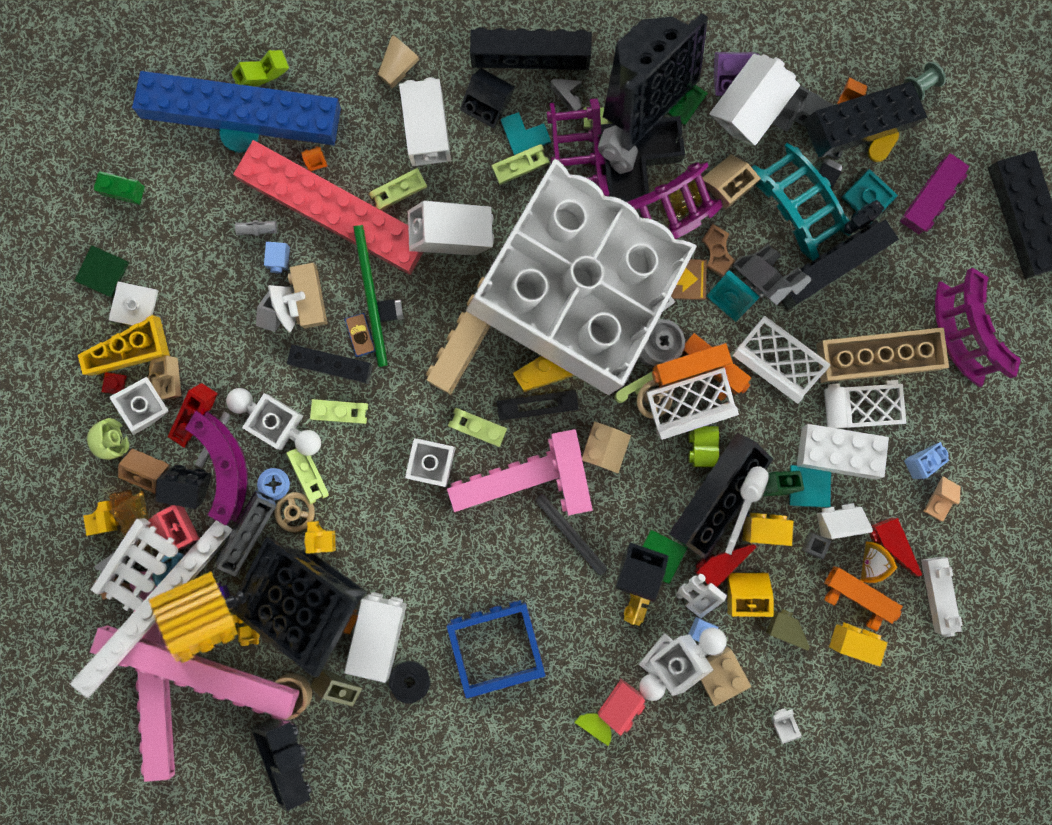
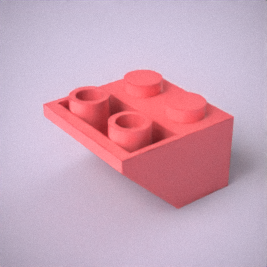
[148,505,200,551]
[598,679,645,735]

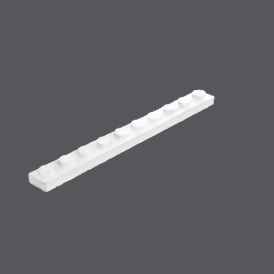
[70,520,232,698]

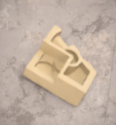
[378,35,419,89]
[147,356,182,401]

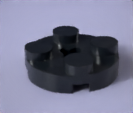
[389,661,430,704]

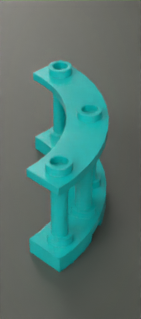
[751,143,852,261]

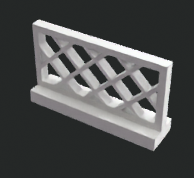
[733,315,830,404]
[646,367,739,440]

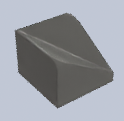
[802,532,831,560]

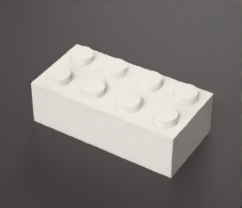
[797,424,889,480]

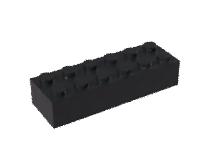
[470,27,592,70]
[803,81,927,158]
[988,150,1052,279]
[781,219,899,311]
[669,432,773,560]

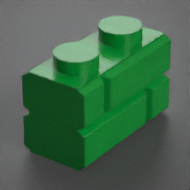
[94,171,145,205]

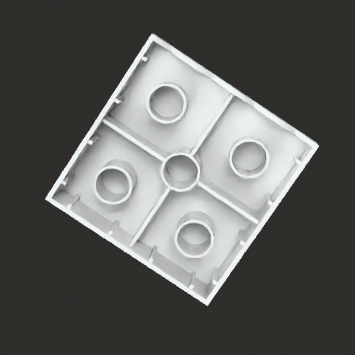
[466,159,697,395]

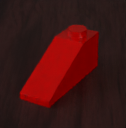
[168,383,218,448]
[869,517,922,577]
[694,543,757,587]

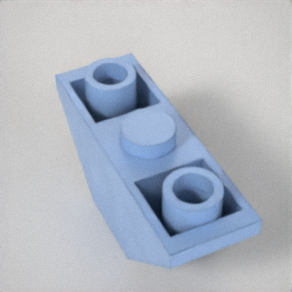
[904,442,949,479]

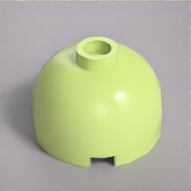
[87,418,129,460]

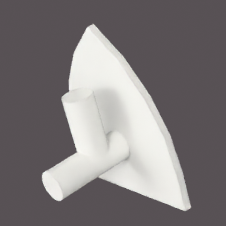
[268,285,305,333]

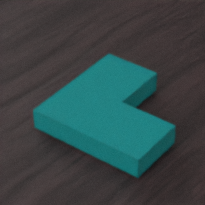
[500,112,551,155]

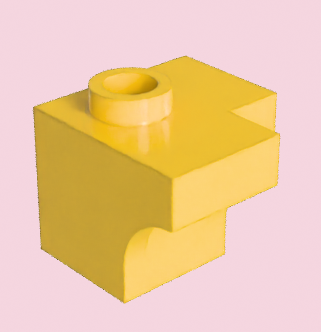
[83,501,119,536]
[304,521,336,553]

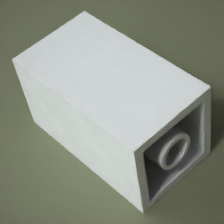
[710,54,800,145]
[399,77,451,166]
[408,201,494,255]
[345,592,407,683]

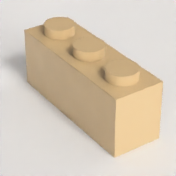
[288,263,328,329]

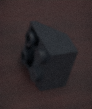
[460,68,515,129]
[155,465,212,509]
[615,542,669,602]

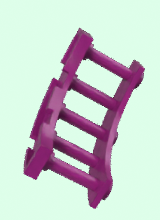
[547,98,609,197]
[626,162,723,239]
[935,268,1021,387]
[185,411,248,525]

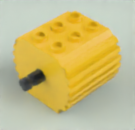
[148,572,246,663]

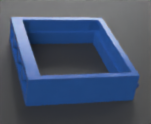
[447,600,546,699]

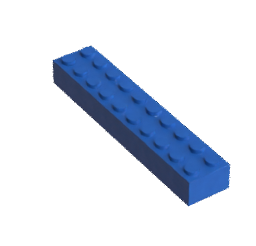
[132,71,341,145]

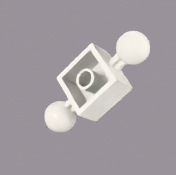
[226,388,321,456]
[639,628,727,701]

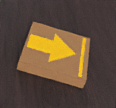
[671,259,707,300]

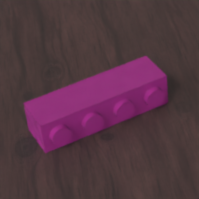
[900,153,970,235]

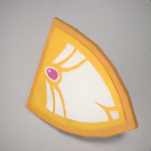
[861,541,897,583]

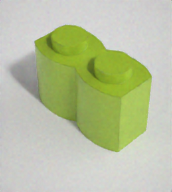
[688,426,719,467]

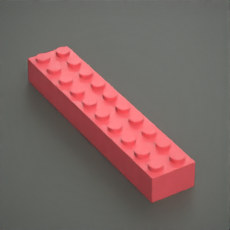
[233,140,423,275]

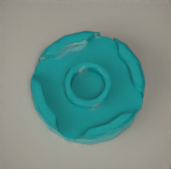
[219,128,260,153]

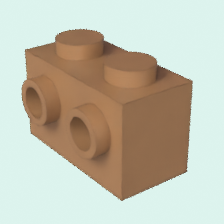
[118,449,169,493]

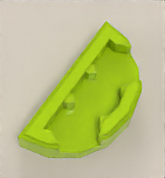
[574,713,611,746]

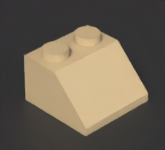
[582,421,631,473]

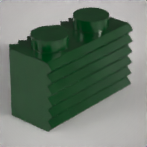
[762,471,804,496]

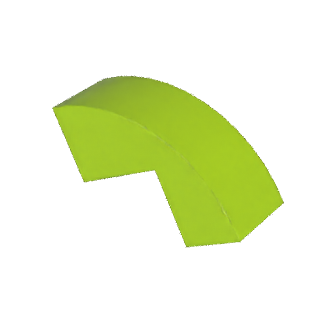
[231,50,289,87]

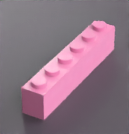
[447,451,560,512]

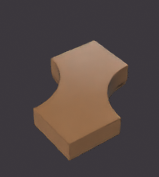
[702,224,735,277]

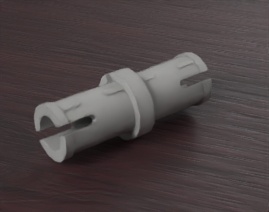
[235,220,277,236]

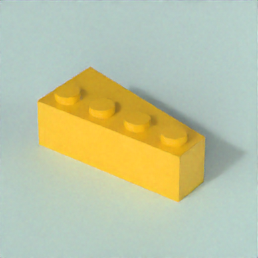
[78,315,170,376]
[513,356,575,392]

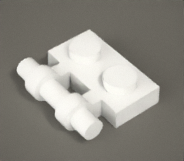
[676,574,727,618]

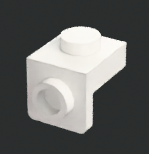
[772,709,802,744]

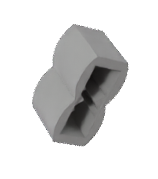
[598,125,638,174]

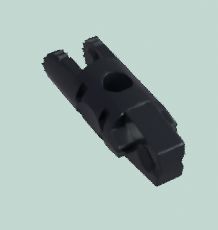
[844,200,885,234]

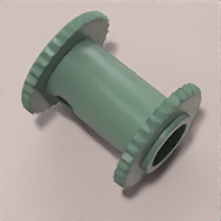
[904,62,946,101]

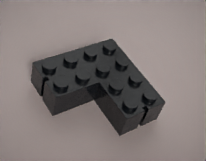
[599,116,685,202]
[251,718,312,811]

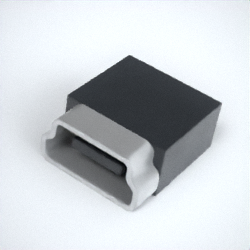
[818,159,842,189]
[377,299,404,322]

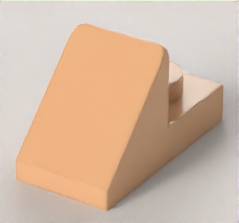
[923,477,961,522]

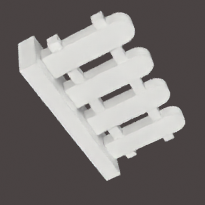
[91,518,178,611]

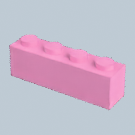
[548,429,593,516]

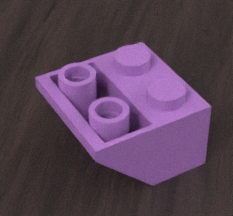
[714,52,759,96]

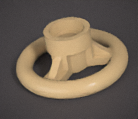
[637,380,674,418]
[274,492,315,533]

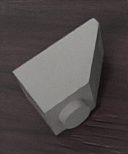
[256,285,281,332]

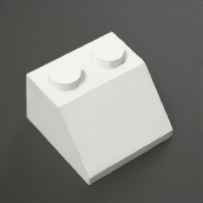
[109,377,169,435]
[817,503,873,539]

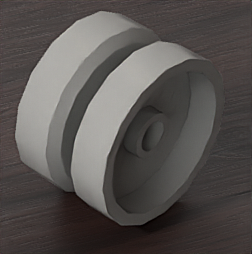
[638,319,685,368]

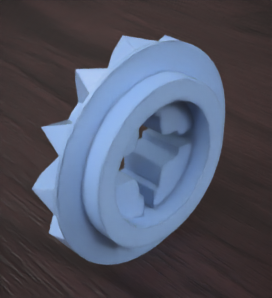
[257,468,290,500]

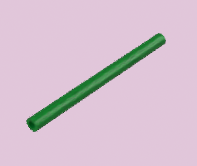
[353,225,388,367]

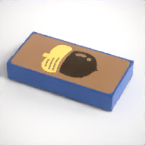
[345,313,375,357]

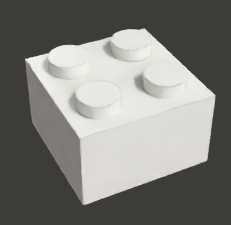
[405,438,455,487]

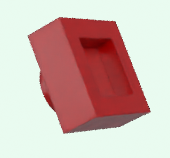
[101,372,127,394]

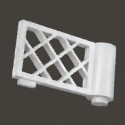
[824,380,906,429]
[725,466,769,555]

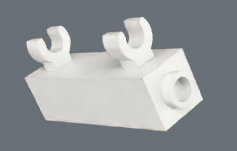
[921,557,963,637]

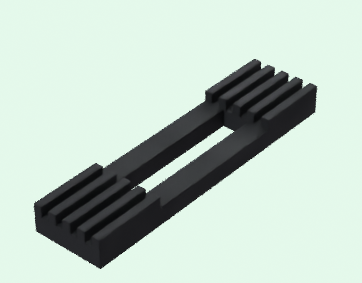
[497,390,579,421]

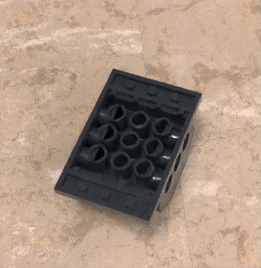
[603,13,708,151]
[229,537,367,677]

